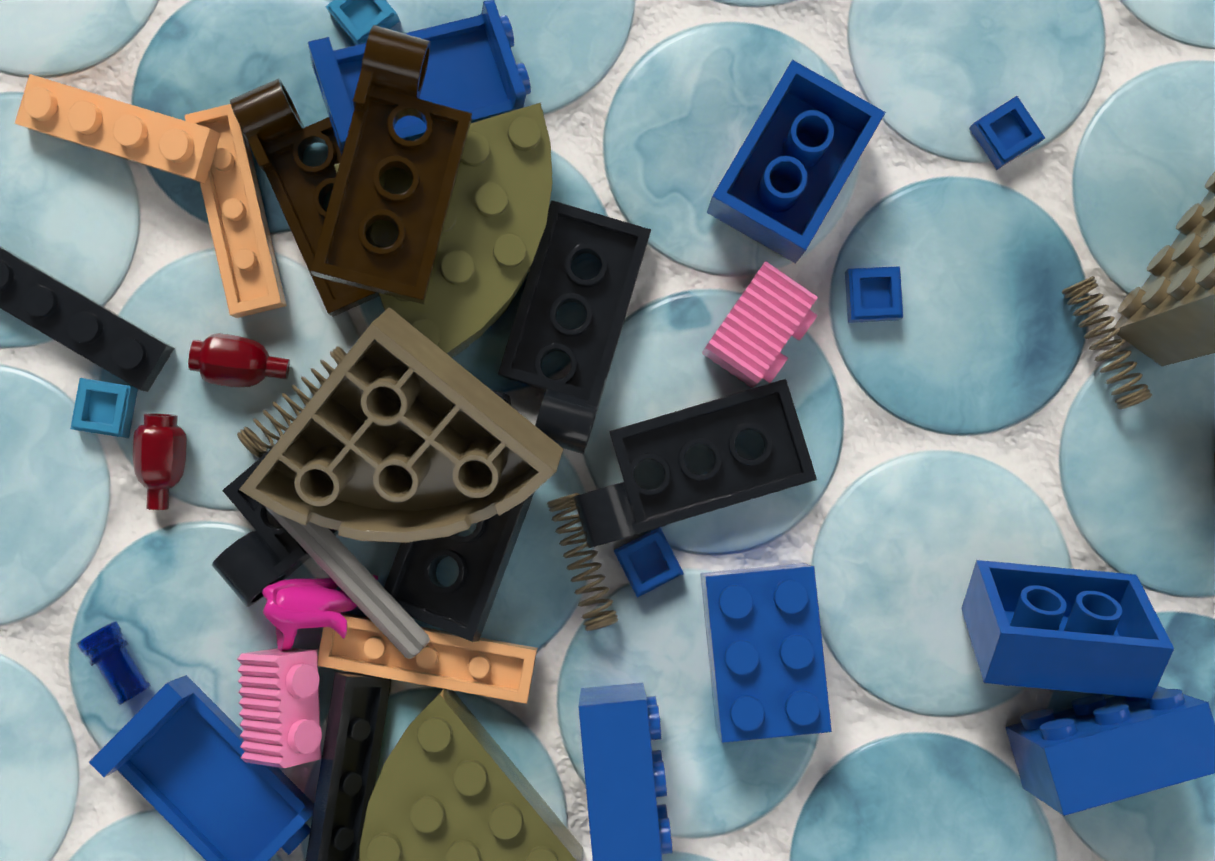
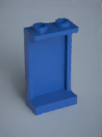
[308,0,531,156]
[89,675,314,861]

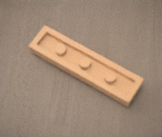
[15,74,221,184]
[184,104,287,318]
[318,612,538,704]

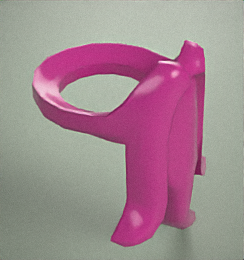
[262,575,378,651]

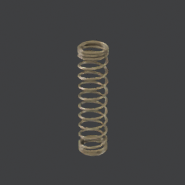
[1061,276,1152,410]
[237,346,347,458]
[547,493,619,631]

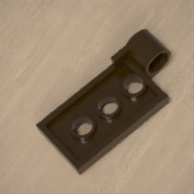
[311,25,472,304]
[230,78,379,317]

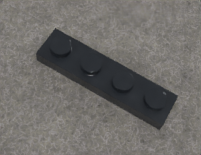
[0,246,175,392]
[306,672,392,861]

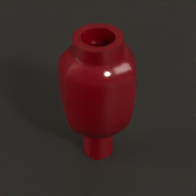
[188,333,290,387]
[133,413,187,510]

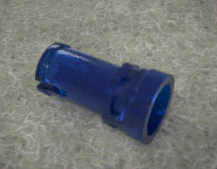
[76,621,151,706]

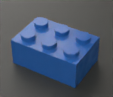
[707,59,886,264]
[961,560,1174,699]
[700,563,832,743]
[578,682,673,861]
[1005,686,1215,816]

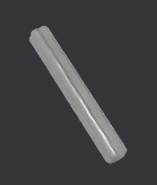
[266,507,430,659]

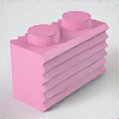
[702,261,818,388]
[237,648,322,768]

